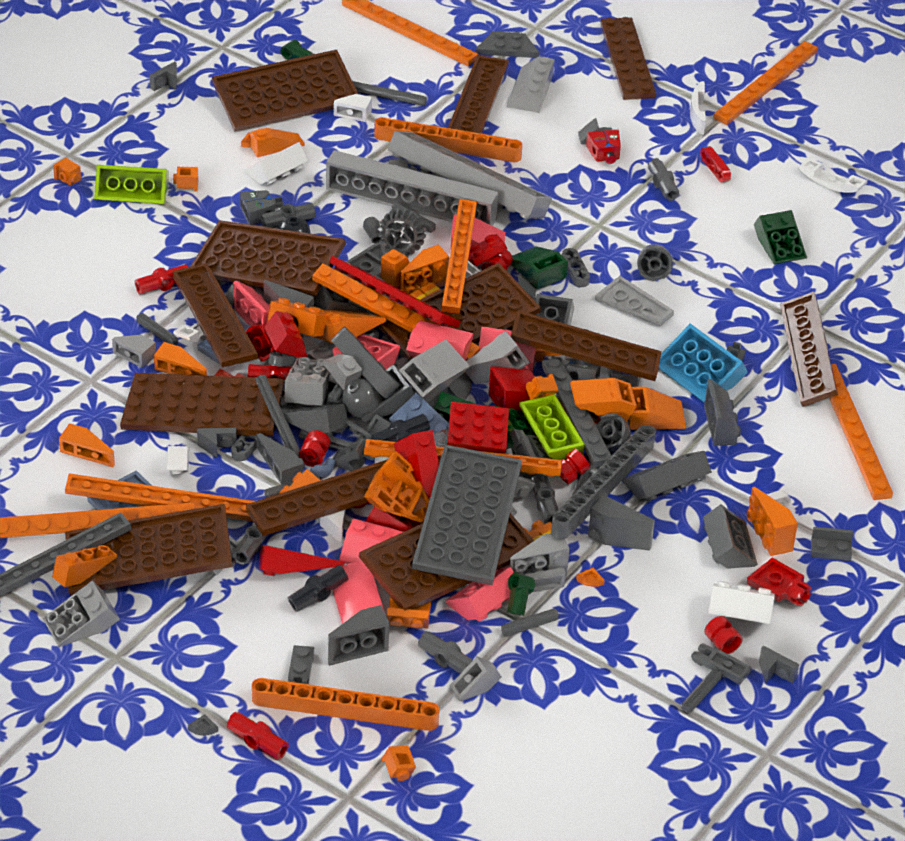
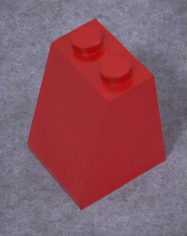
[488,366,535,411]

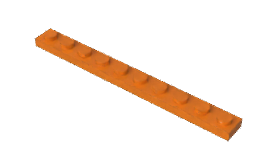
[342,0,478,66]
[713,41,818,125]
[441,199,477,314]
[312,263,480,361]
[829,364,893,500]
[364,439,562,477]
[65,473,255,522]
[0,502,195,539]

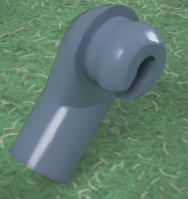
[310,458,336,478]

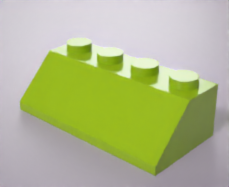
[94,164,169,204]
[519,394,585,460]

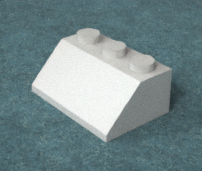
[244,142,308,185]
[708,581,775,624]

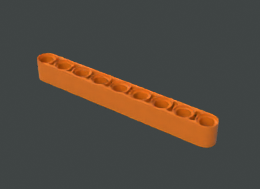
[374,117,522,162]
[251,678,440,731]

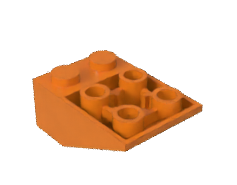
[400,244,449,294]
[570,378,637,422]
[628,387,686,430]
[747,487,798,556]

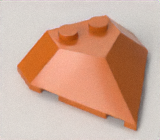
[364,451,430,523]

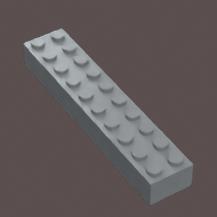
[388,131,552,219]
[326,150,498,226]

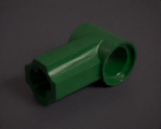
[280,39,314,60]
[507,573,535,616]

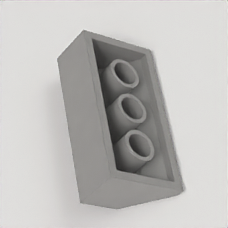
[507,56,555,113]

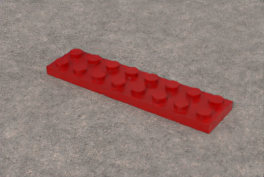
[329,256,461,328]

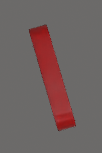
[700,146,731,183]

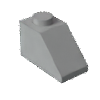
[112,335,156,368]
[323,354,362,390]
[449,656,502,701]

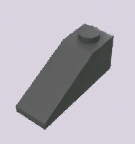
[257,433,305,484]

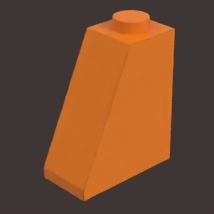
[380,249,410,289]

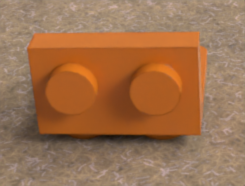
[387,597,431,629]

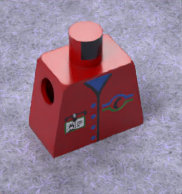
[586,129,621,164]

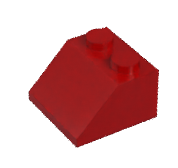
[264,311,307,358]

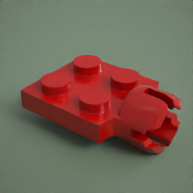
[468,234,508,266]
[747,557,811,606]

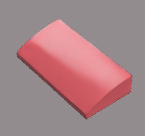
[332,561,385,624]

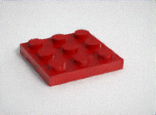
[447,402,509,454]

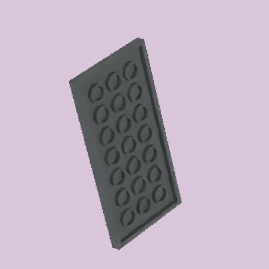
[412,445,523,585]

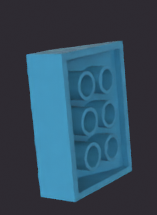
[658,323,748,403]

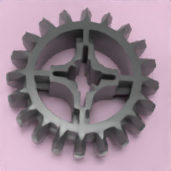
[378,208,426,256]

